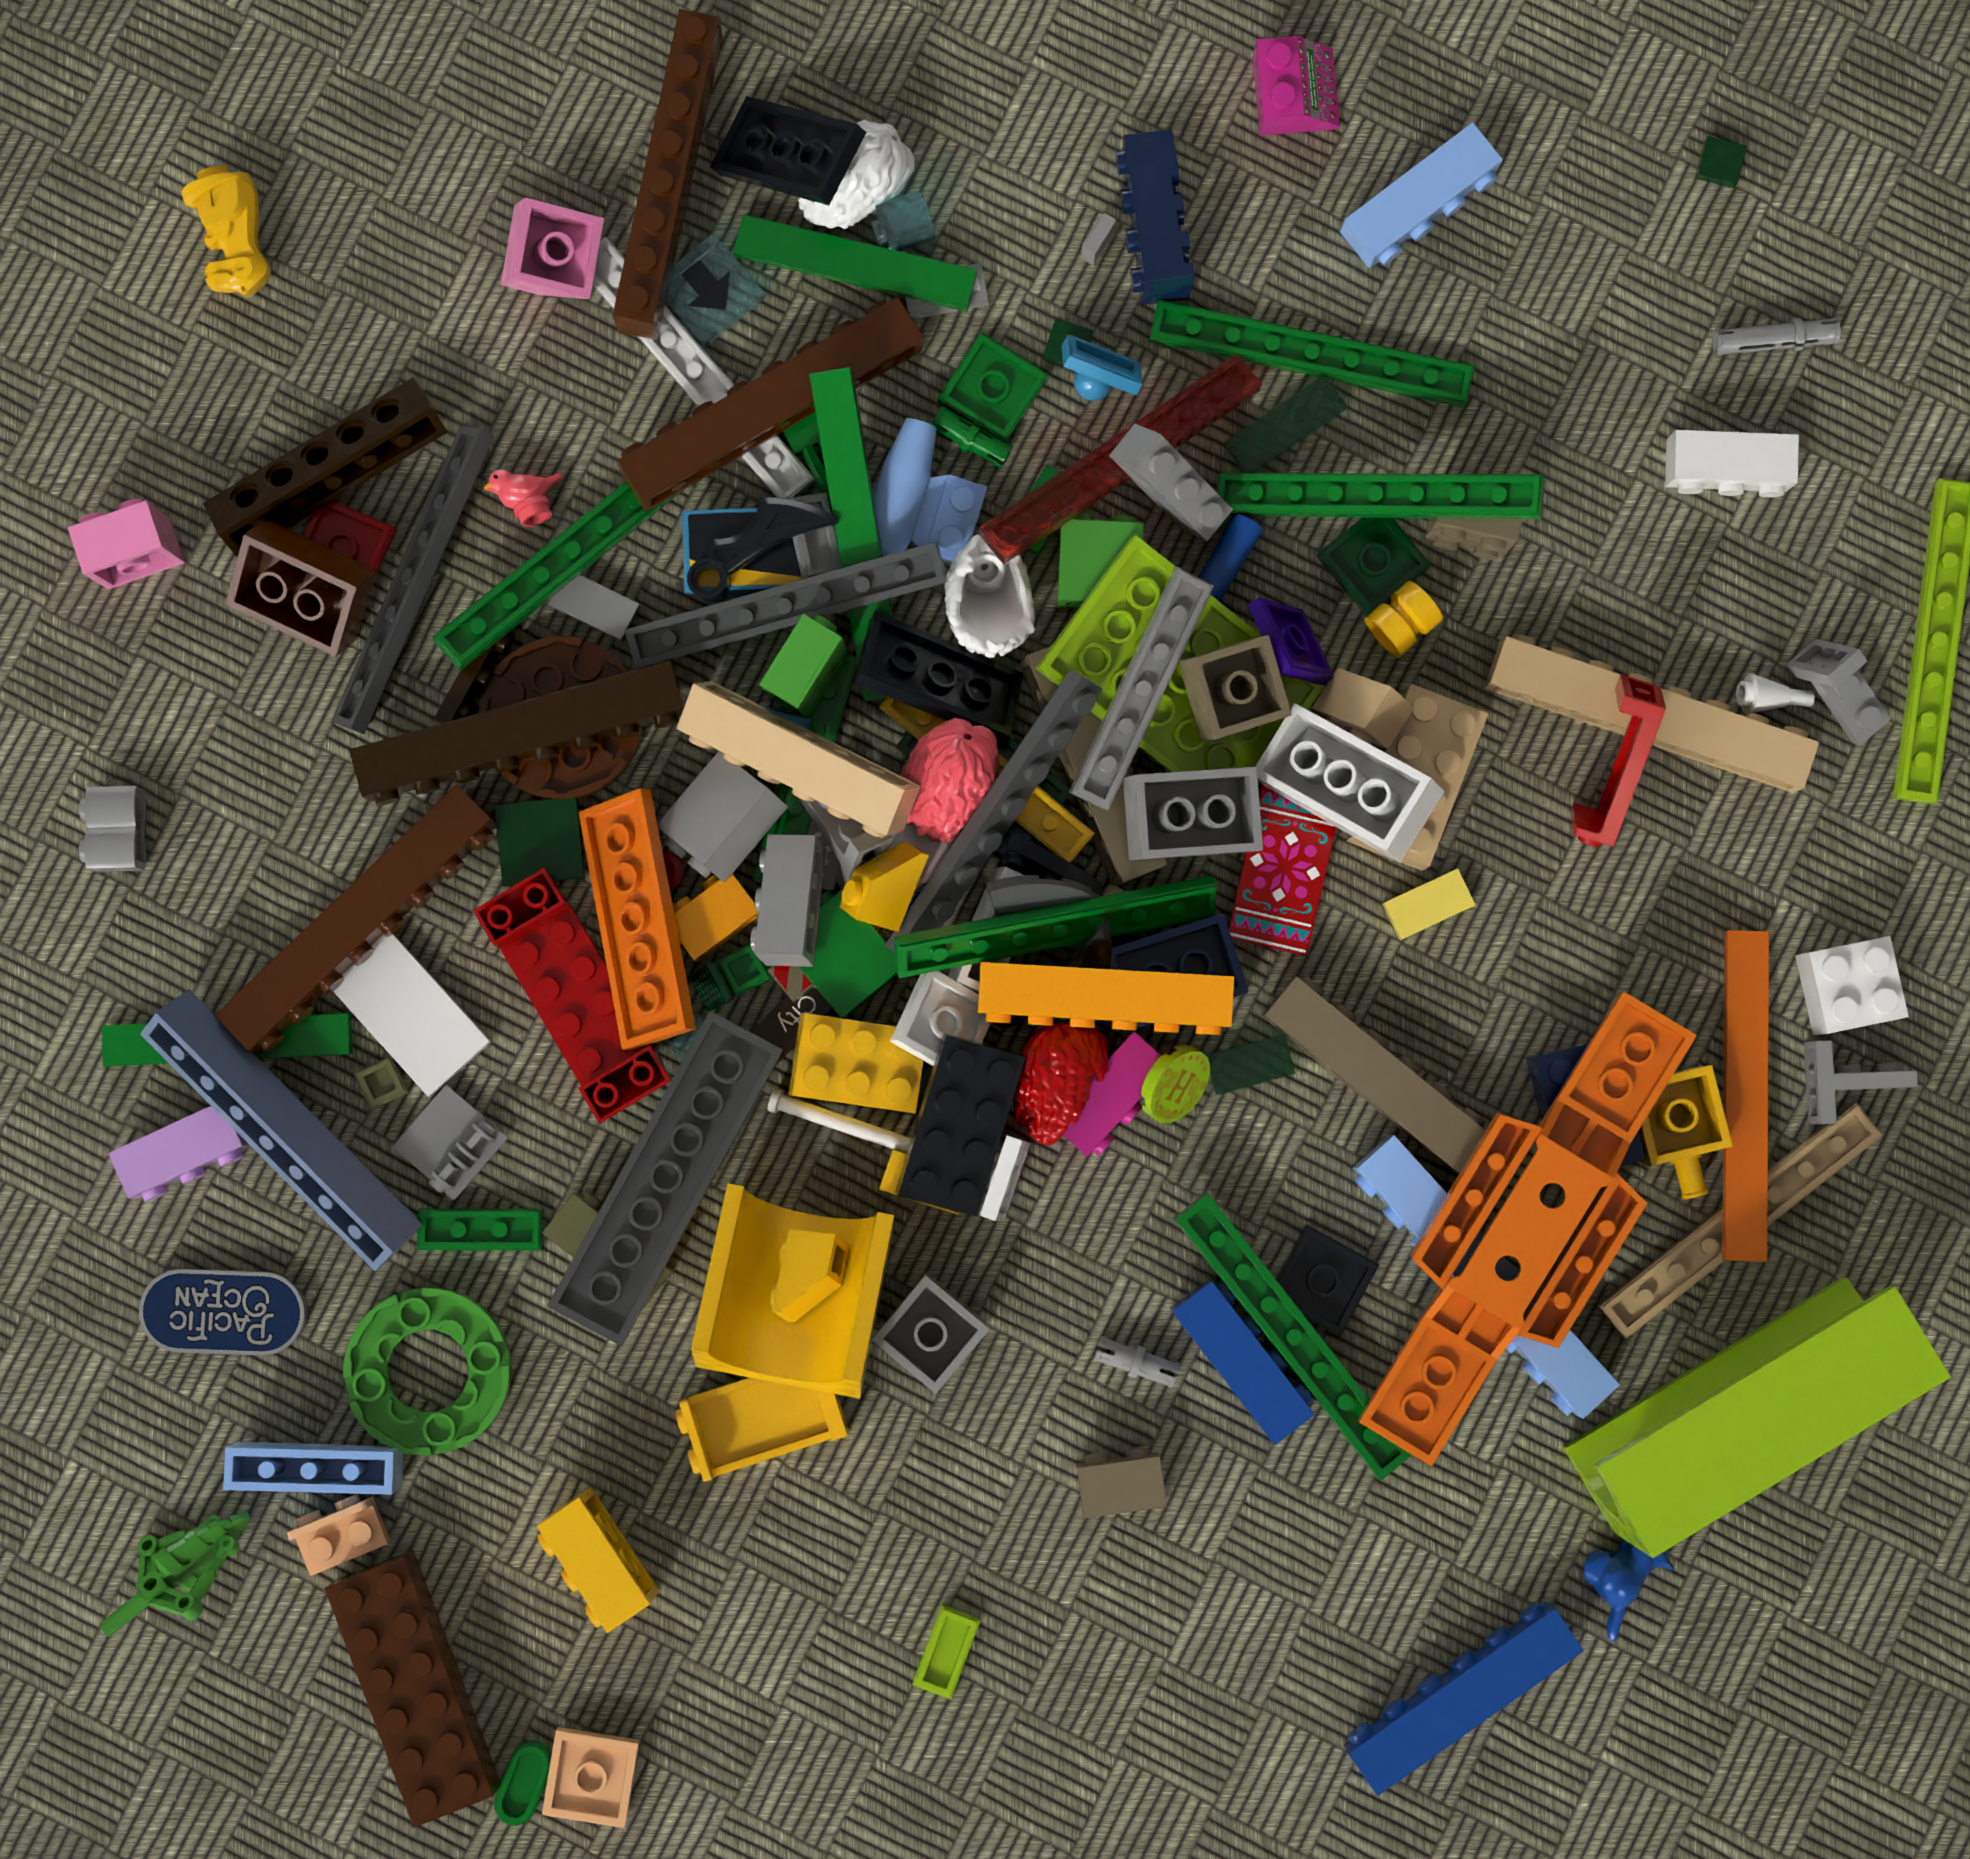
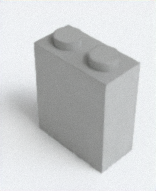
[657,751,788,883]

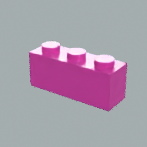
[1063,1031,1161,1157]

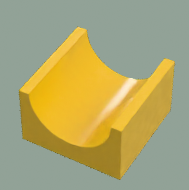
[691,1183,894,1399]

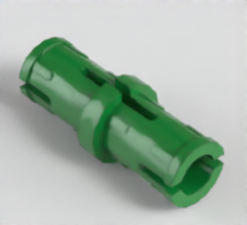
[931,406,1013,469]

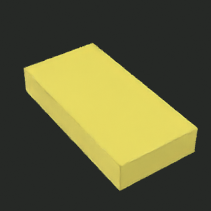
[1382,868,1475,940]

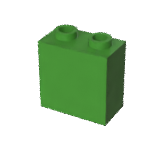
[1057,513,1144,609]
[759,614,849,717]

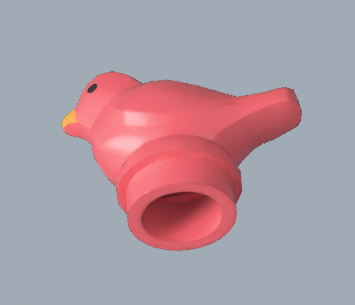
[484,469,563,527]

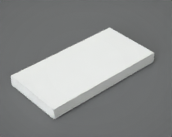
[333,934,492,1097]

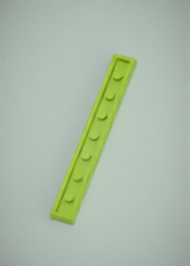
[1893,478,1970,805]

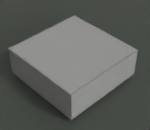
[1081,213,1116,266]

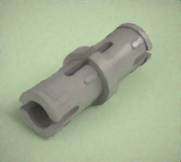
[1093,1336,1180,1388]

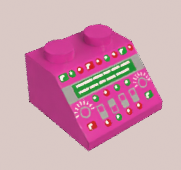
[1252,36,1340,136]

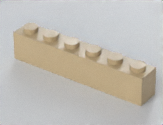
[676,681,921,838]

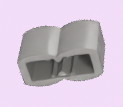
[79,786,146,872]

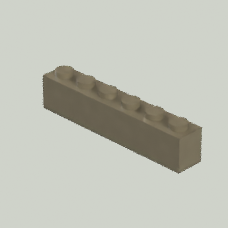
[1019,646,1167,887]
[1261,976,1486,1173]

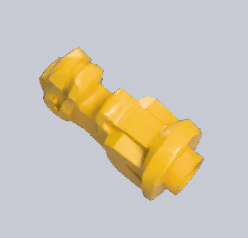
[181,166,272,297]

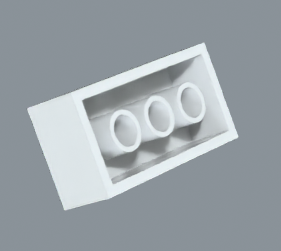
[1255,703,1444,863]

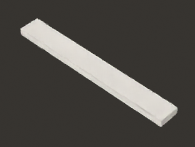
[593,237,815,499]

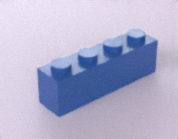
[1170,1279,1315,1445]

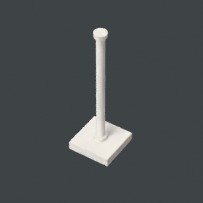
[768,1088,1031,1221]

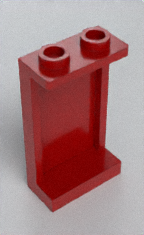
[1570,674,1666,847]

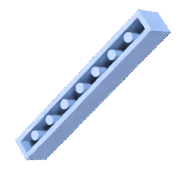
[1352,1135,1620,1419]

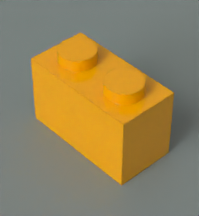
[673,873,759,962]

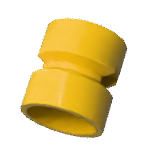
[1364,580,1443,658]

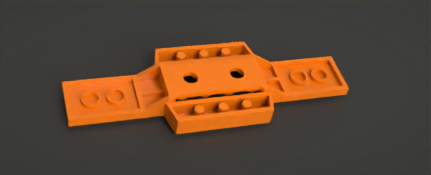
[1358,991,1697,1467]

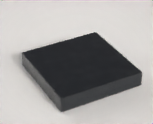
[1276,1224,1380,1337]

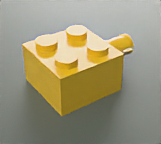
[1639,1065,1733,1200]

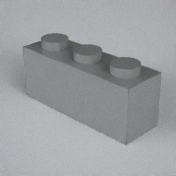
[1109,424,1233,541]
[750,834,826,967]

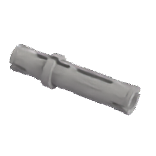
[1712,317,1841,356]

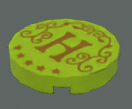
[1141,1044,1210,1124]

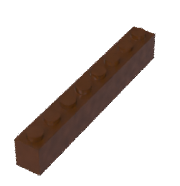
[612,9,723,340]
[617,297,924,512]
[214,784,497,1055]

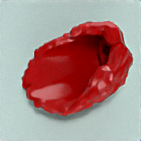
[1013,1020,1109,1146]

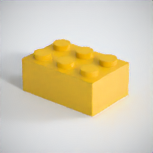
[788,1013,923,1114]
[536,1487,660,1634]

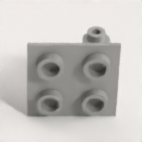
[392,1084,509,1201]

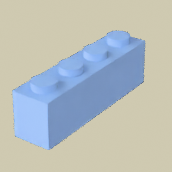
[1340,122,1503,269]
[223,1442,404,1495]

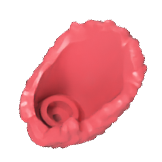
[900,718,999,843]

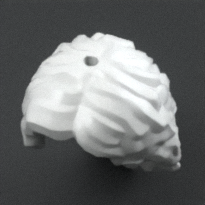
[797,119,915,229]
[944,534,1035,658]

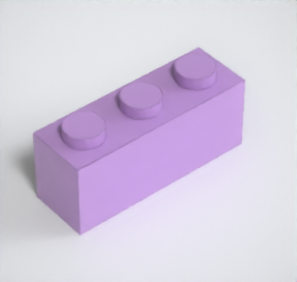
[108,1106,250,1202]

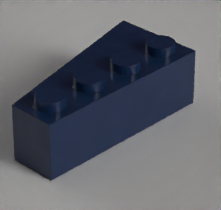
[1116,129,1195,305]

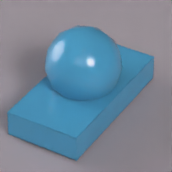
[1061,335,1143,401]

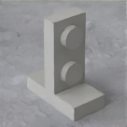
[1786,639,1891,745]
[799,798,894,891]
[1804,1040,1918,1124]

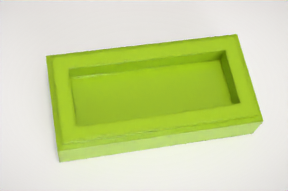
[912,1604,981,1700]

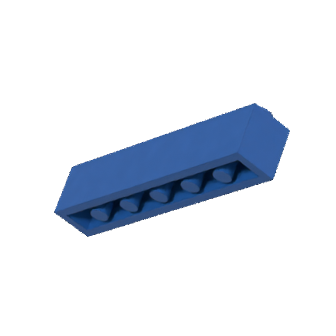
[1343,1602,1584,1796]

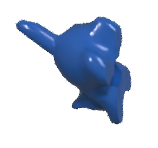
[1583,1539,1674,1642]

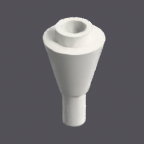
[1736,673,1815,714]

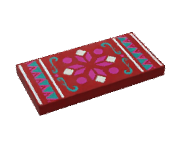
[1228,783,1336,956]

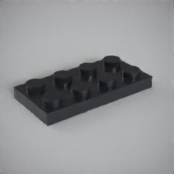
[710,96,867,206]
[854,611,1024,744]
[895,1033,1026,1216]

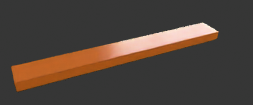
[1722,930,1769,1262]

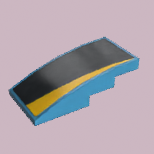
[682,508,835,596]

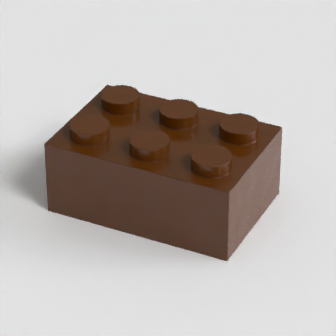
[225,519,377,657]

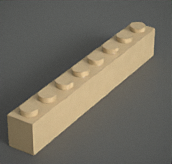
[1484,634,1819,793]

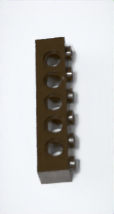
[203,377,448,558]

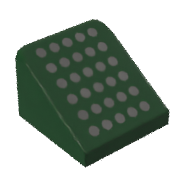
[691,961,735,1012]

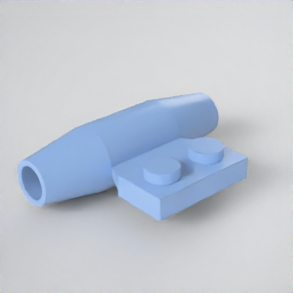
[873,418,987,563]

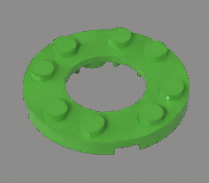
[343,1287,512,1456]

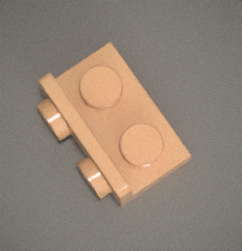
[287,1494,391,1576]

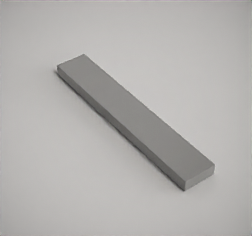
[1069,567,1214,810]

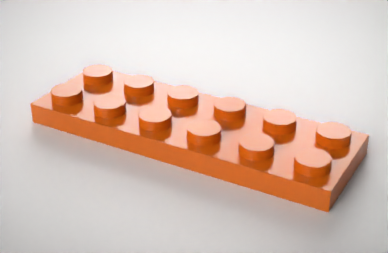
[578,788,696,1050]

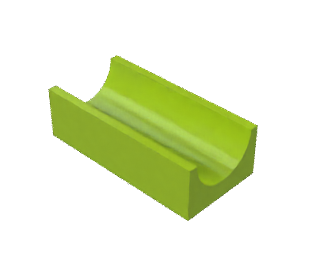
[1562,1277,1951,1558]

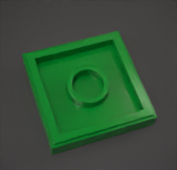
[937,332,1049,443]

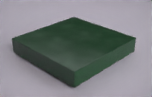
[1316,517,1432,617]
[494,798,586,887]

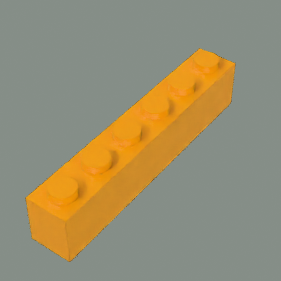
[978,962,1234,1035]

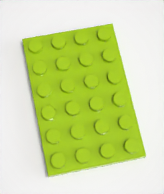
[1035,535,1325,772]

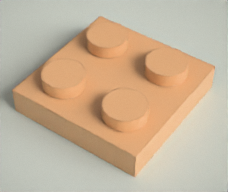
[542,1727,640,1828]

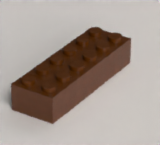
[324,1549,501,1828]

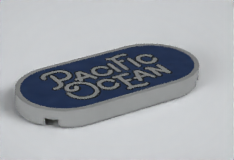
[139,1268,308,1356]

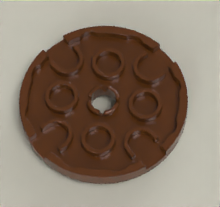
[479,636,644,799]

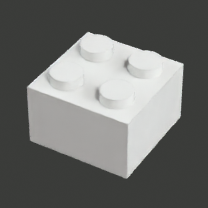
[1795,936,1909,1035]

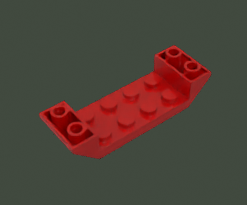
[473,868,671,1124]

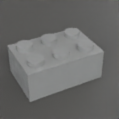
[1123,767,1263,861]

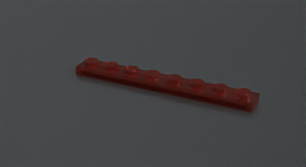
[979,354,1262,565]

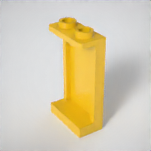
[675,1377,850,1482]

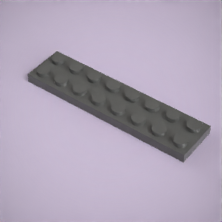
[547,1011,783,1346]

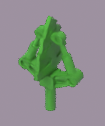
[99,1512,250,1637]

